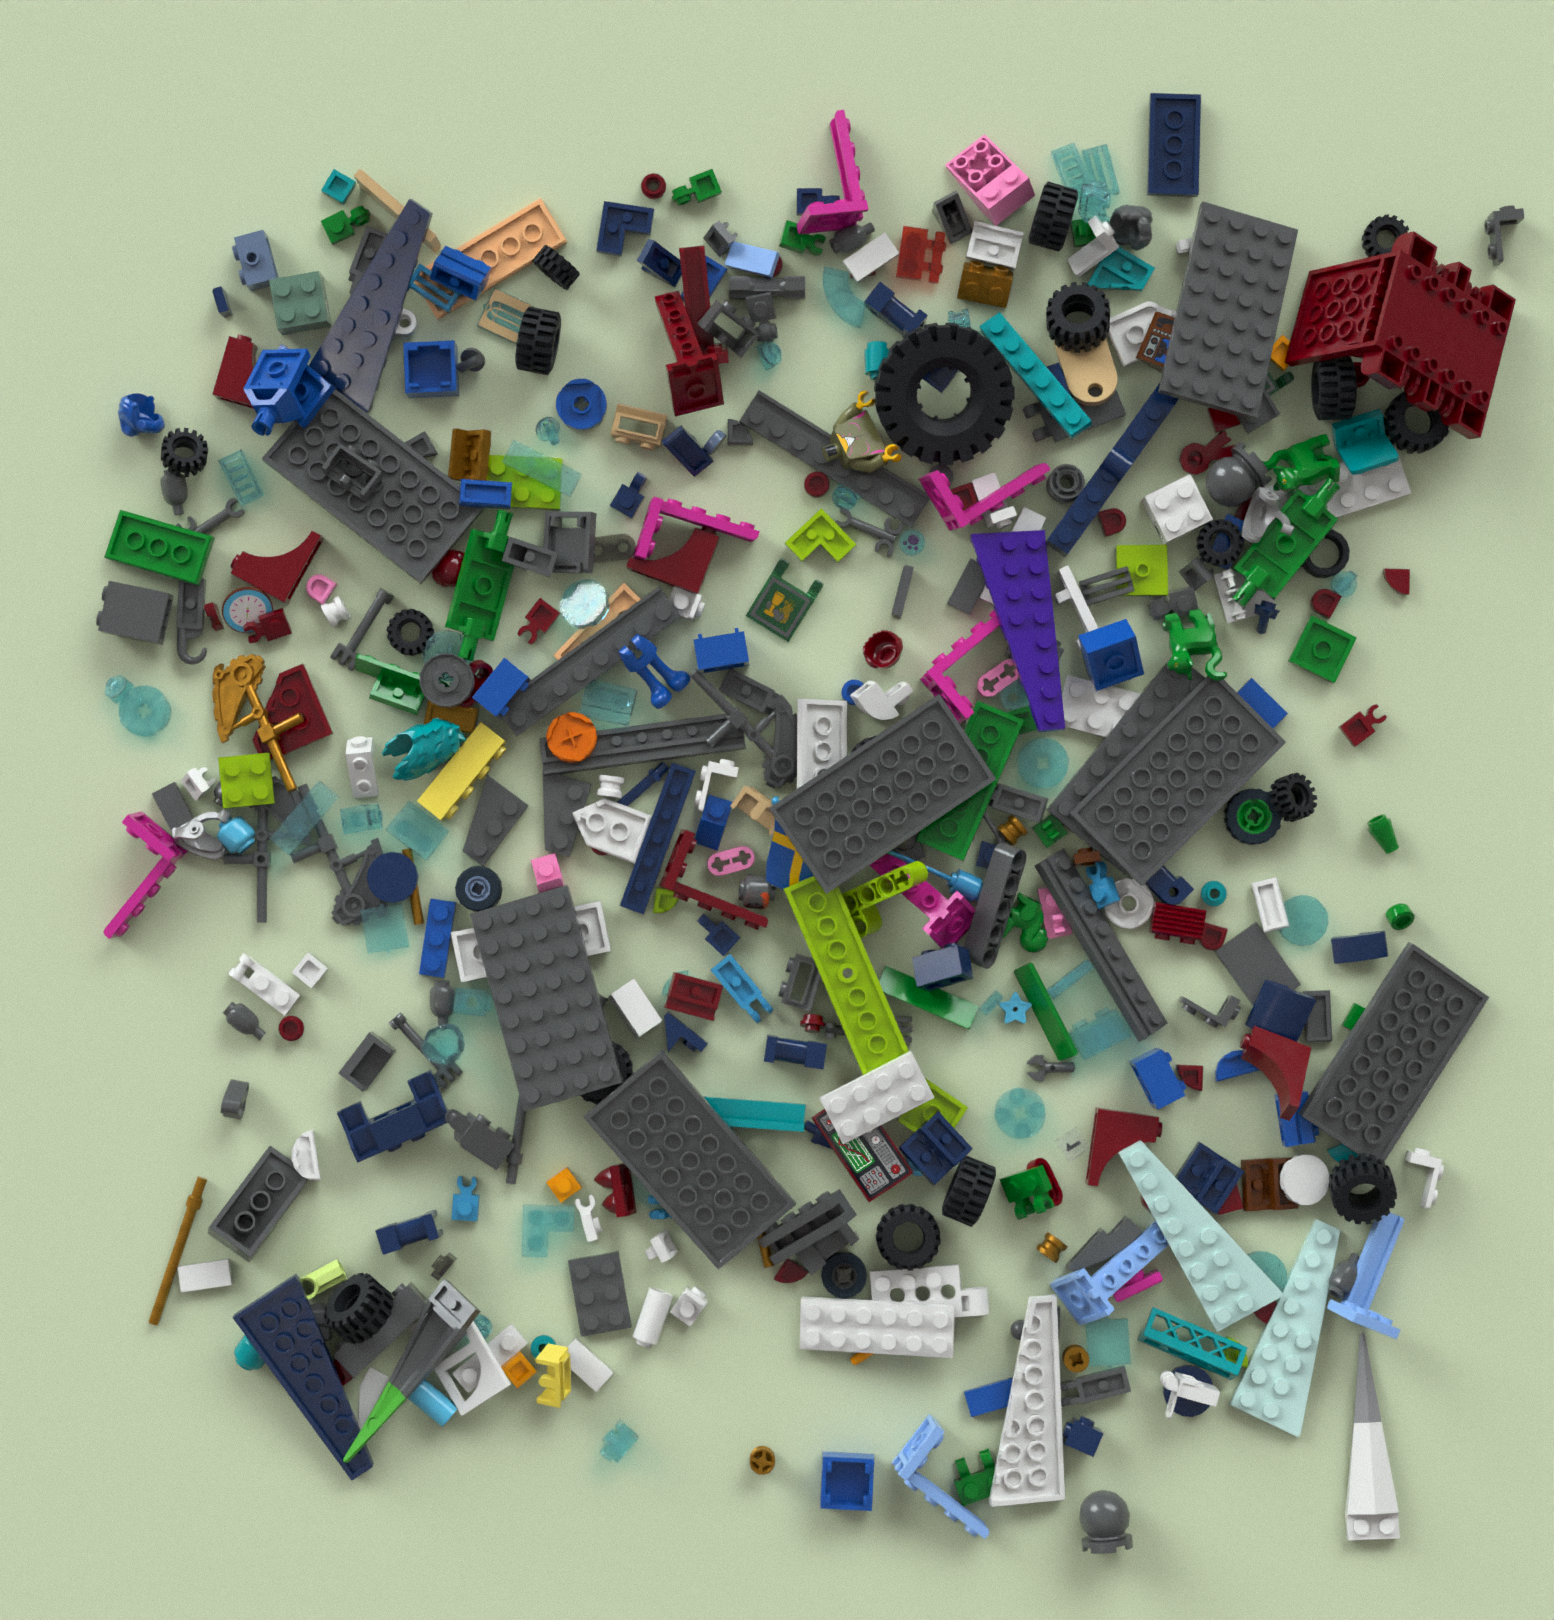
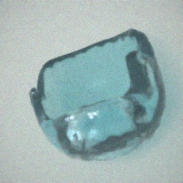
[422,1024,465,1065]

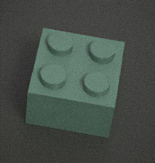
[269,271,332,335]

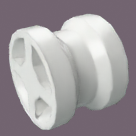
[321,596,351,628]
[597,775,625,798]

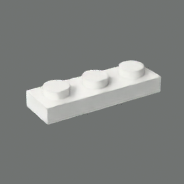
[452,1323,528,1393]

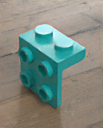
[1331,408,1399,475]

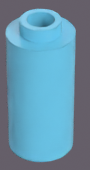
[408,1379,457,1427]

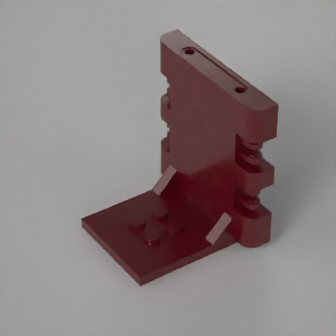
[1284,231,1516,439]

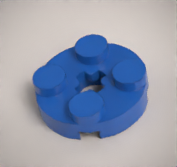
[556,379,607,430]

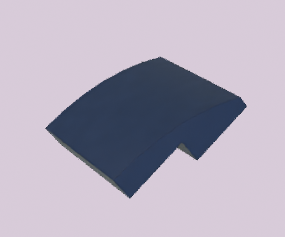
[1245,979,1316,1042]
[898,1111,973,1185]
[1175,1141,1244,1214]

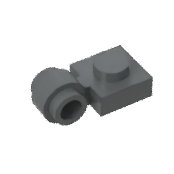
[746,292,778,343]
[1148,586,1198,620]

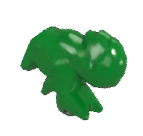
[1003,892,1048,953]

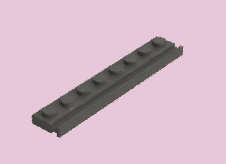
[739,390,930,528]
[500,587,681,737]
[539,714,746,776]
[1035,848,1168,1042]

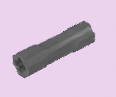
[729,276,805,299]

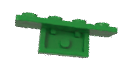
[355,654,450,715]

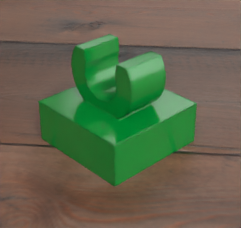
[1071,217,1096,248]
[1032,814,1068,848]

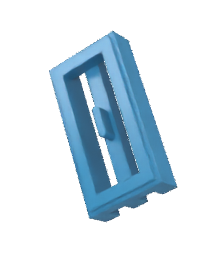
[410,264,462,313]

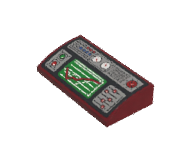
[811,1108,914,1202]

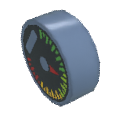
[704,430,726,455]

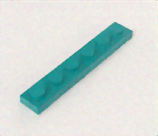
[979,312,1092,440]

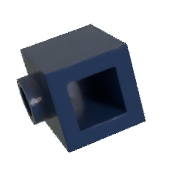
[1062,1416,1104,1457]

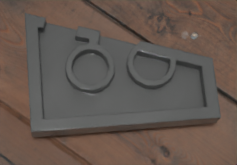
[543,773,592,857]
[463,775,529,866]

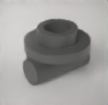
[457,348,485,373]

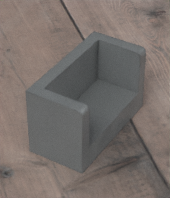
[338,1031,396,1092]

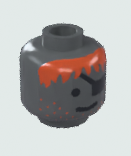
[738,874,776,909]

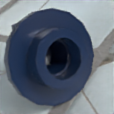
[1254,600,1280,634]

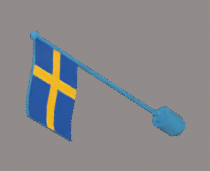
[766,796,984,902]

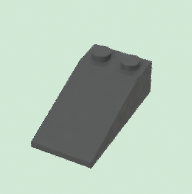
[208,1146,309,1263]

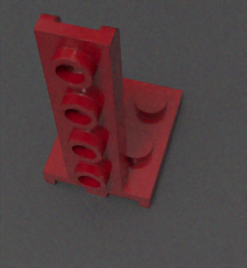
[679,245,729,364]
[654,291,724,417]
[659,829,768,930]

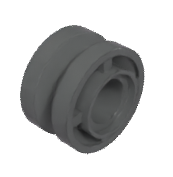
[1046,464,1085,503]

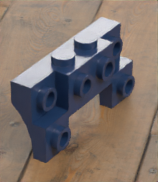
[337,1070,448,1163]

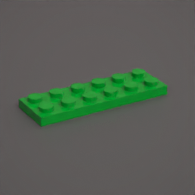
[916,701,1025,861]

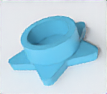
[999,992,1032,1024]

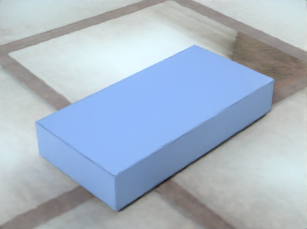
[724,241,780,278]

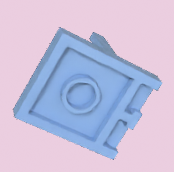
[1327,1213,1404,1339]
[1049,1221,1169,1326]
[892,1414,989,1539]

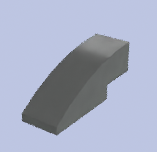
[1066,1216,1143,1271]

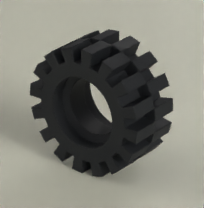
[1362,214,1409,257]
[532,245,580,290]
[161,428,208,477]
[1196,519,1244,566]
[386,609,434,656]
[1269,773,1317,822]

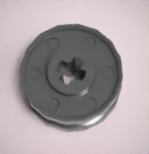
[420,653,475,708]

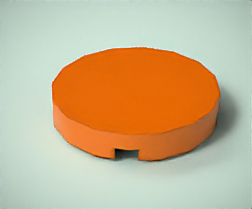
[546,712,598,763]

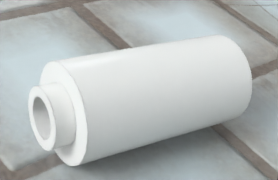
[633,1287,673,1348]

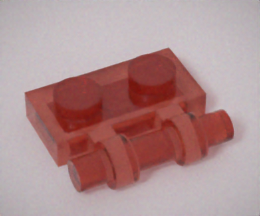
[896,226,947,284]

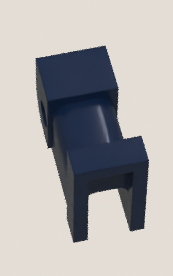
[864,282,928,338]
[1145,865,1194,905]
[764,1034,827,1069]
[375,1209,444,1255]

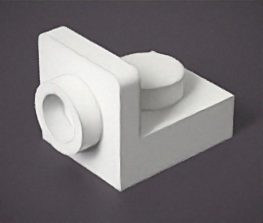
[669,586,705,622]
[670,1286,708,1327]

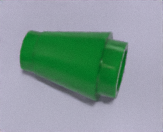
[1367,814,1399,854]

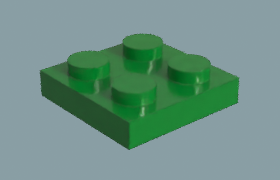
[1288,615,1357,684]

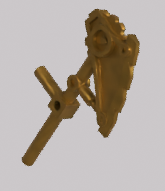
[212,654,304,793]

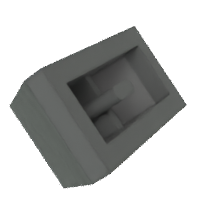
[932,191,972,244]

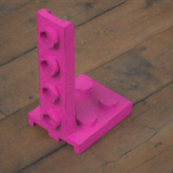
[797,110,869,235]
[918,463,1051,531]
[633,497,760,560]
[920,610,1000,725]
[104,812,188,939]
[869,853,975,949]

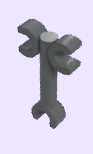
[176,498,245,534]
[835,508,903,557]

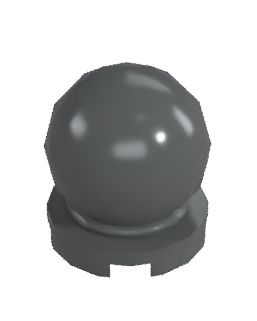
[1206,442,1272,507]
[1079,1490,1133,1554]

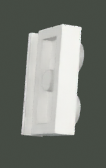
[966,221,1024,270]

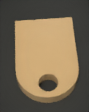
[1054,339,1117,406]

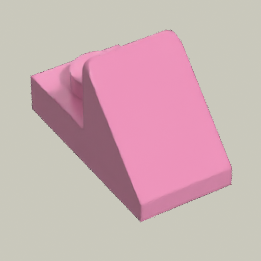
[531,853,565,893]

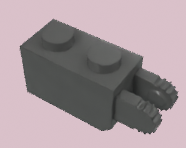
[445,1109,515,1170]

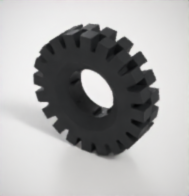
[874,322,1015,465]

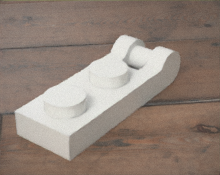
[228,953,301,1016]

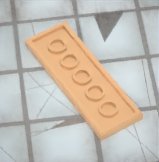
[415,198,567,320]

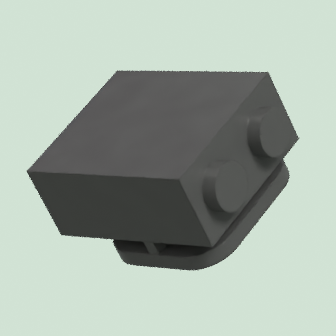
[96,581,174,645]

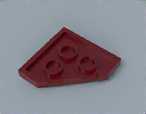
[253,664,334,761]

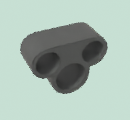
[221,1079,249,1120]

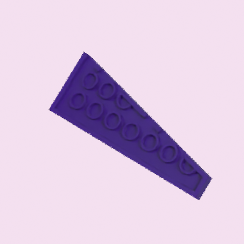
[969,530,1065,732]

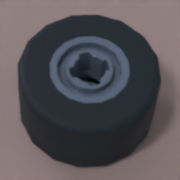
[455,866,503,912]

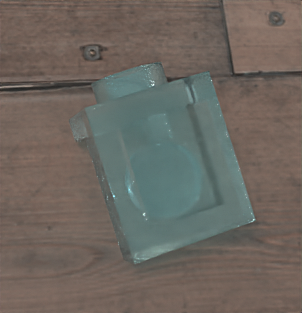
[340,803,383,834]

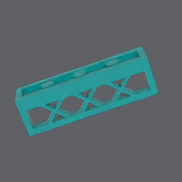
[704,1096,806,1132]
[1137,1307,1248,1380]

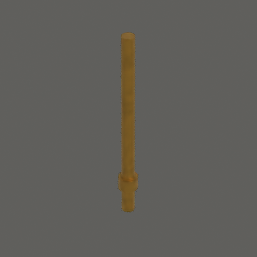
[148,1176,207,1325]

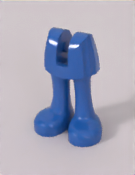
[618,634,691,709]

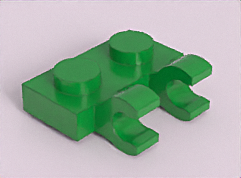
[999,1165,1054,1220]
[954,1449,996,1506]

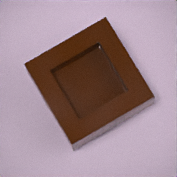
[1072,847,1101,867]

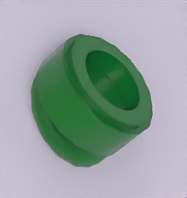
[1386,903,1415,930]

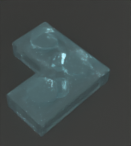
[522,1204,575,1257]

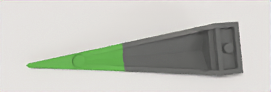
[343,1279,481,1463]

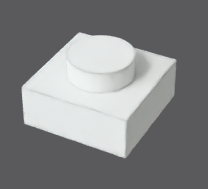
[292,952,329,988]

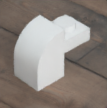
[850,680,913,720]

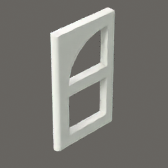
[409,1321,511,1416]

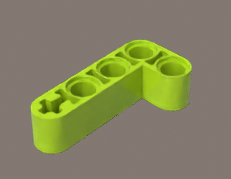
[842,861,928,938]

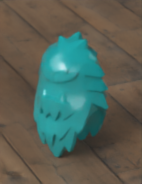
[382,718,466,781]

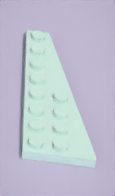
[1118,1140,1284,1332]
[1229,1218,1340,1437]

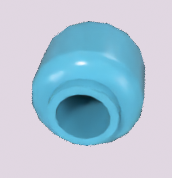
[217,816,255,854]

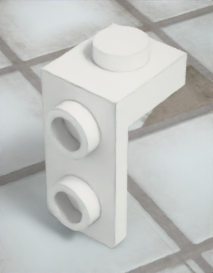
[1068,216,1119,277]
[971,473,1017,529]
[345,736,379,798]
[694,759,739,812]
[1405,1148,1444,1209]

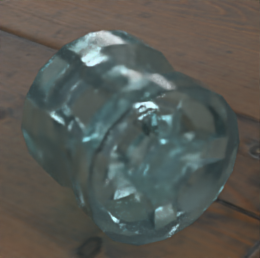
[947,309,971,328]

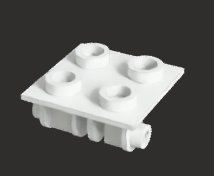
[1213,569,1276,624]

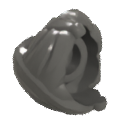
[1109,205,1153,251]

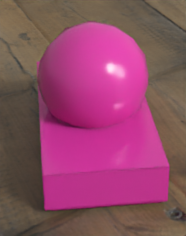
[1113,1268,1163,1302]

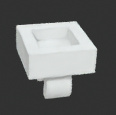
[181,767,215,801]
[645,1230,678,1263]

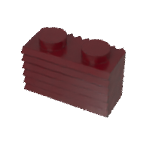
[1149,902,1206,945]

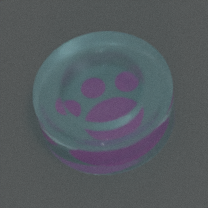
[899,529,925,556]

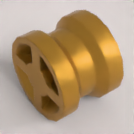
[997,814,1028,846]
[1036,1232,1068,1263]
[1062,1344,1089,1373]
[750,1446,775,1475]

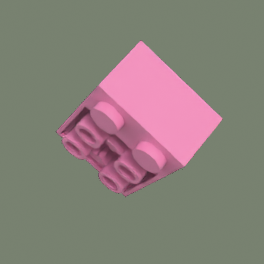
[945,134,1035,226]

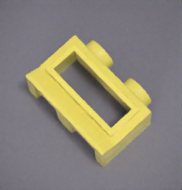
[536,1343,571,1408]

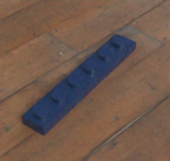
[620,763,696,915]

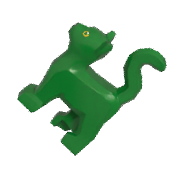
[1262,434,1340,493]
[1162,609,1227,681]

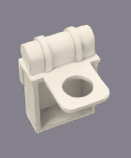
[1160,1371,1220,1419]

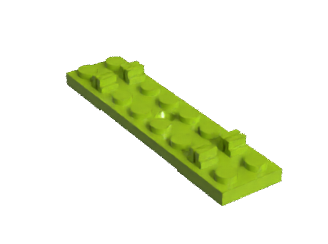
[783,876,909,1075]

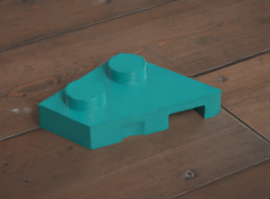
[1088,247,1155,292]

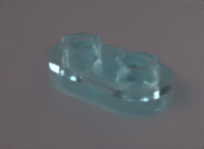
[1000,678,1029,710]

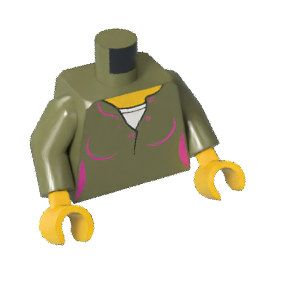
[822,391,902,473]

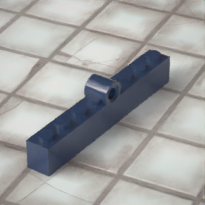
[1046,383,1179,557]

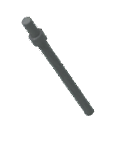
[506,1095,527,1184]

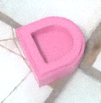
[306,575,337,605]

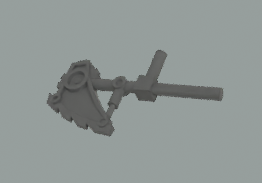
[689,669,797,789]
[223,776,311,923]
[290,784,387,926]

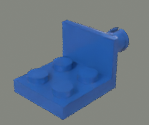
[244,349,311,436]

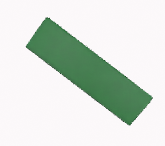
[1014,962,1078,1061]
[879,966,979,1030]

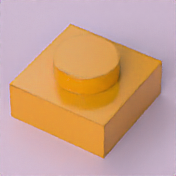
[1270,334,1290,371]
[546,1167,582,1203]
[501,1351,537,1388]

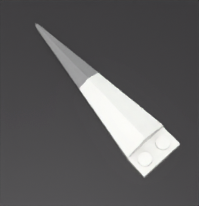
[1345,1332,1400,1541]

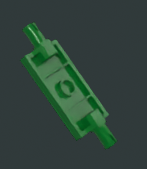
[1232,478,1341,608]
[445,510,514,661]

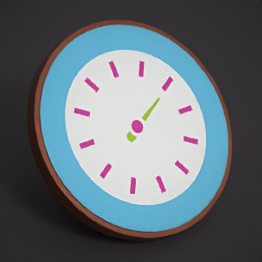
[222,587,273,633]

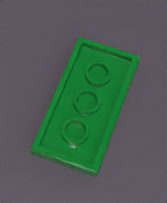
[104,510,215,586]

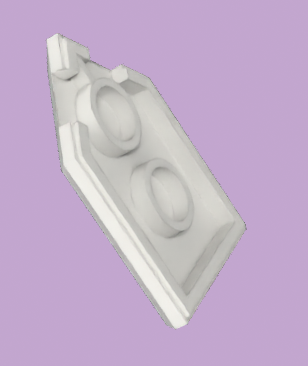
[1107,301,1176,368]
[572,798,652,864]

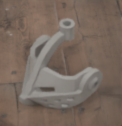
[1242,487,1294,543]
[172,809,231,860]

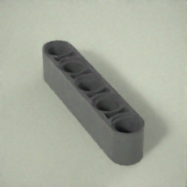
[964,842,1027,969]

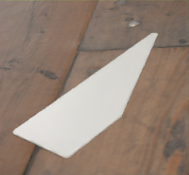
[358,1367,389,1430]

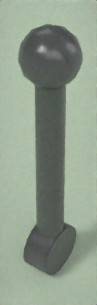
[983,812,1007,844]

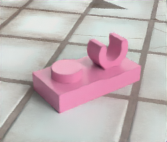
[1037,887,1072,939]

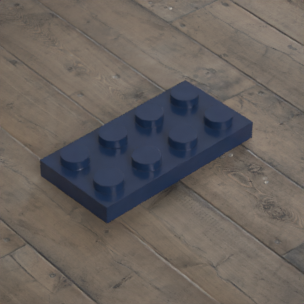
[1147,93,1201,197]

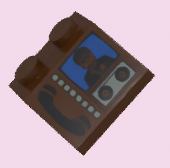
[1136,312,1175,373]

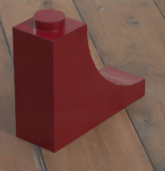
[212,334,258,409]
[626,526,720,595]
[230,531,324,605]
[1240,1026,1311,1121]
[1085,1107,1162,1186]

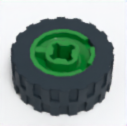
[1224,788,1282,845]

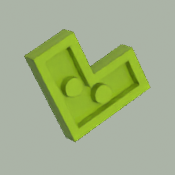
[785,508,856,563]

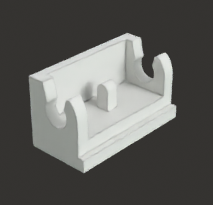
[608,979,662,1038]

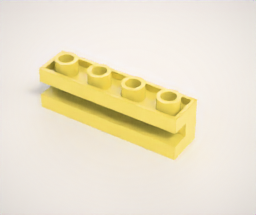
[417,722,507,821]

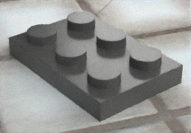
[568,1251,632,1337]

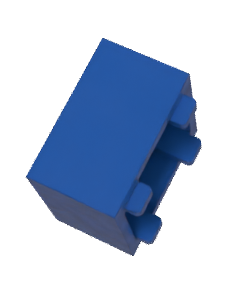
[403,340,459,398]
[1078,619,1144,691]
[693,628,749,674]
[472,658,531,720]
[1129,1048,1186,1110]
[820,1451,874,1511]

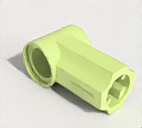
[300,1259,347,1300]

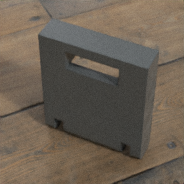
[543,512,597,573]

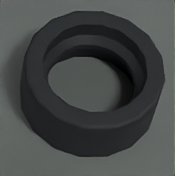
[1302,529,1350,578]

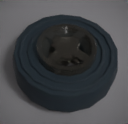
[821,1252,867,1298]

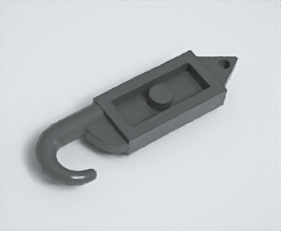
[177,578,207,665]

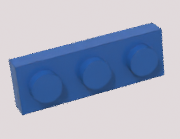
[419,899,457,978]

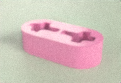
[977,659,1019,697]
[707,846,755,876]

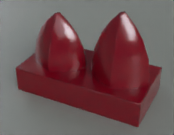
[594,1163,637,1217]

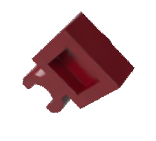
[517,598,561,645]
[243,608,292,644]
[1338,704,1387,747]

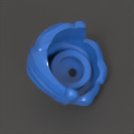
[118,393,165,437]

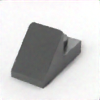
[502,537,558,578]

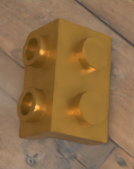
[957,261,1013,308]
[448,428,491,481]

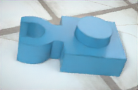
[1086,861,1120,910]
[452,1176,480,1221]

